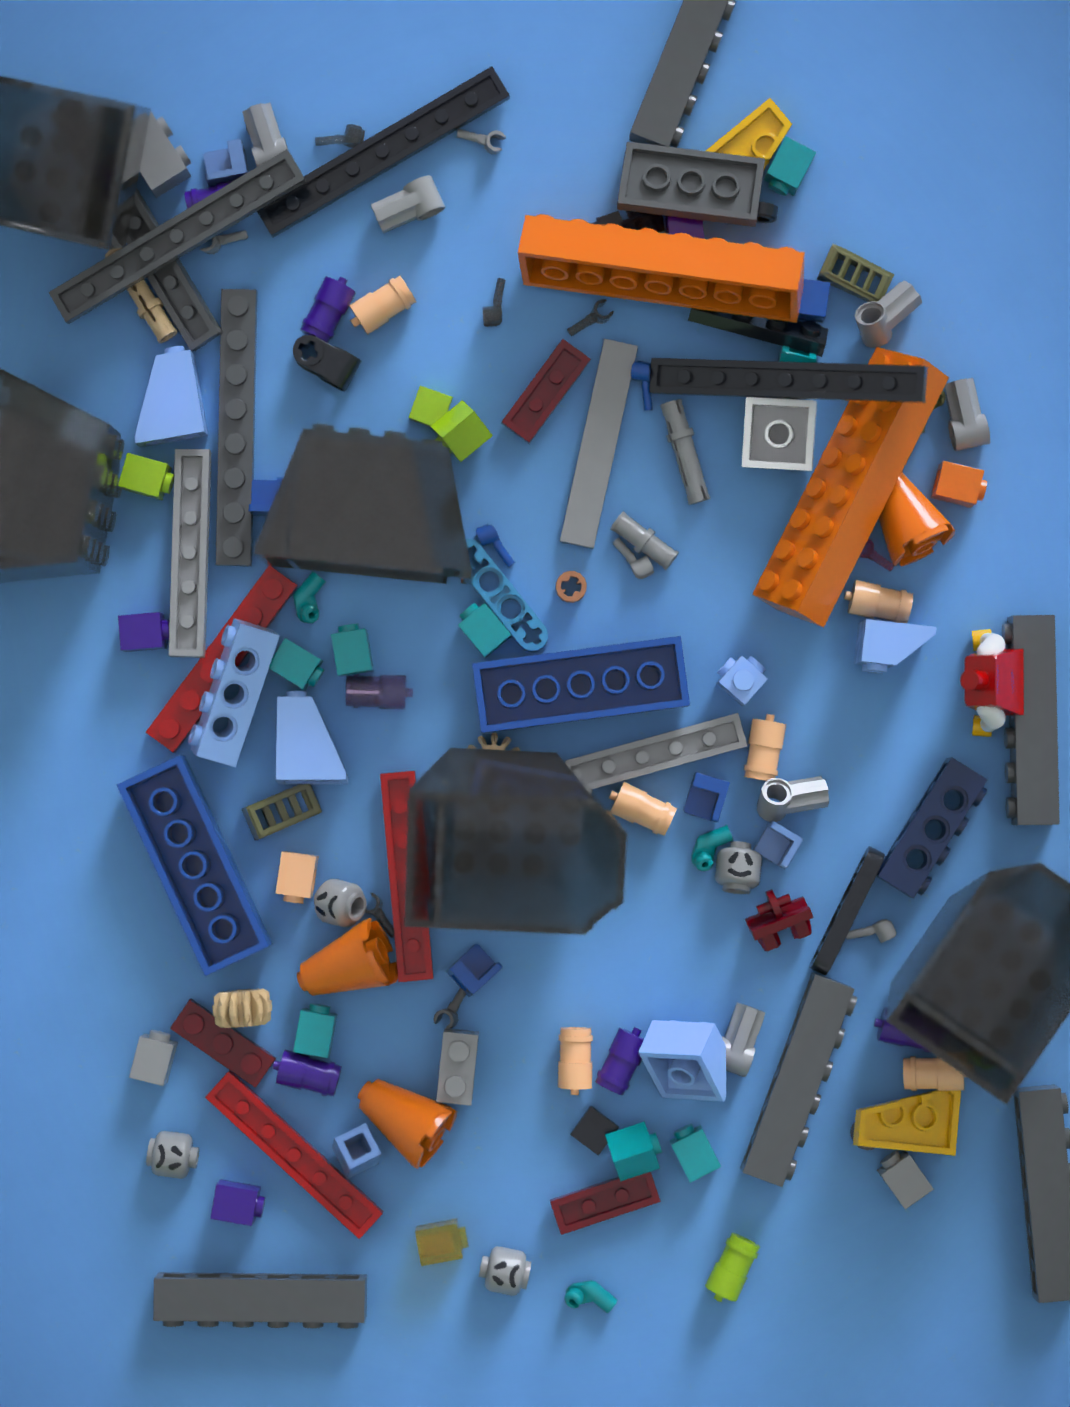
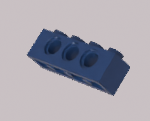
[876,757,988,898]

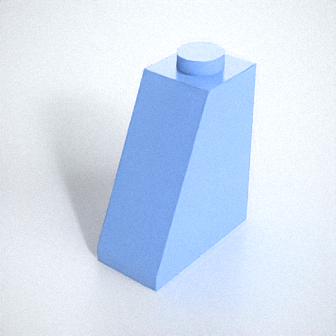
[134,346,208,448]
[276,691,348,784]

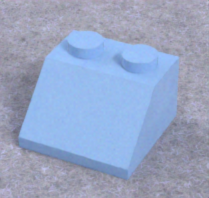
[854,619,937,674]
[638,1020,726,1102]

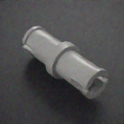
[610,511,679,570]

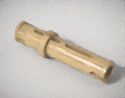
[105,245,178,343]

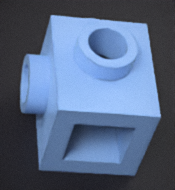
[716,656,768,706]

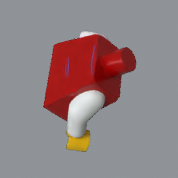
[960,629,1024,737]

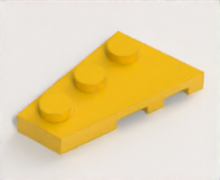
[706,98,792,170]
[853,1090,961,1156]

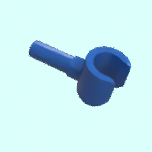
[631,361,653,411]
[476,524,515,567]

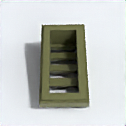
[817,244,894,302]
[242,784,322,841]

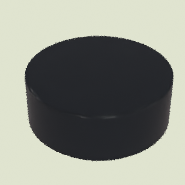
[756,202,778,223]

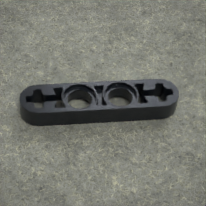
[809,846,885,975]

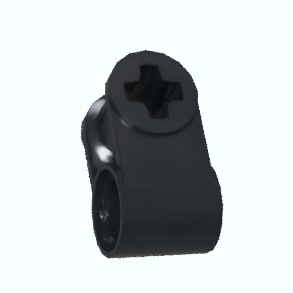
[293,335,361,392]

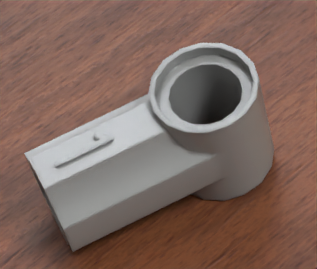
[242,103,288,167]
[371,175,445,234]
[855,280,922,348]
[944,378,990,451]
[757,776,829,822]
[722,1002,765,1077]

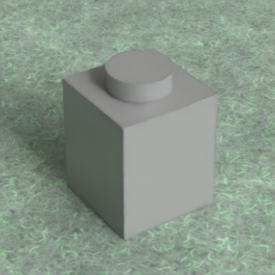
[129,1030,178,1086]
[877,1151,934,1210]

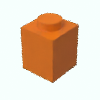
[931,461,987,508]

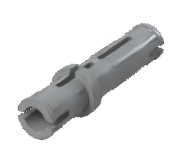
[660,399,710,505]

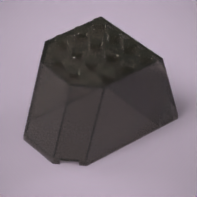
[0,76,151,250]
[0,368,124,583]
[253,424,473,585]
[404,748,627,935]
[886,863,1070,1104]

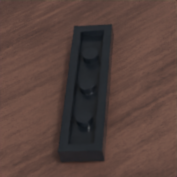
[688,308,828,357]

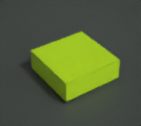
[408,385,453,427]

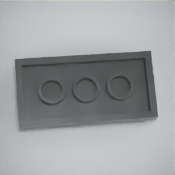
[617,142,765,227]

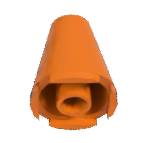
[879,472,955,566]
[297,918,398,996]
[357,1079,457,1169]

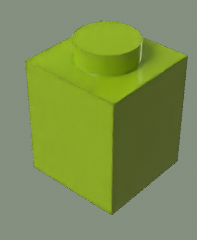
[430,400,493,462]
[118,453,174,501]

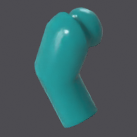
[293,571,326,624]
[691,825,733,871]
[564,1280,618,1313]

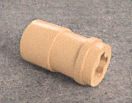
[349,275,416,335]
[844,580,913,624]
[744,714,786,781]
[609,782,677,836]
[558,1027,593,1095]
[903,1055,971,1091]

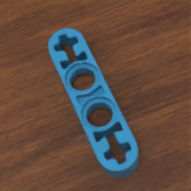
[452,539,548,652]

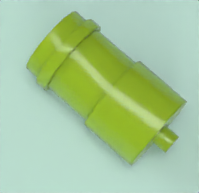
[705,1233,760,1302]

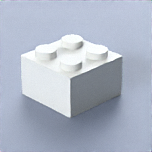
[741,397,817,471]

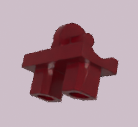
[745,889,814,952]

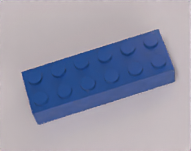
[472,636,690,734]
[117,755,273,976]

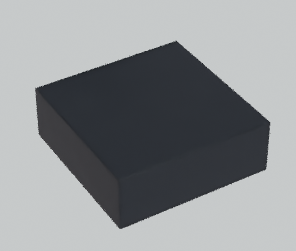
[570,1106,619,1156]

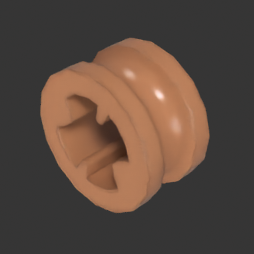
[556,571,587,603]

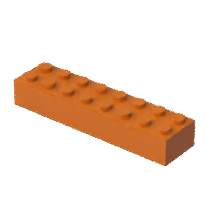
[518,214,805,323]
[752,347,949,628]

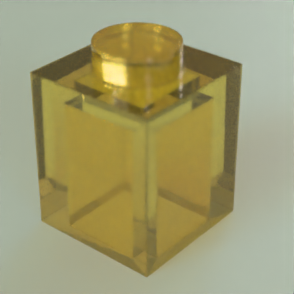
[415,1218,469,1266]

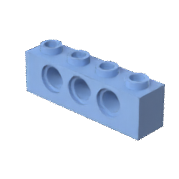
[188,618,280,768]

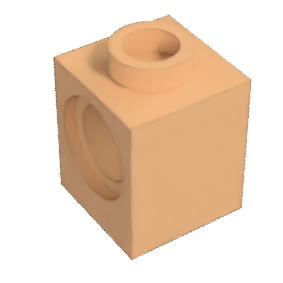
[275,851,319,904]

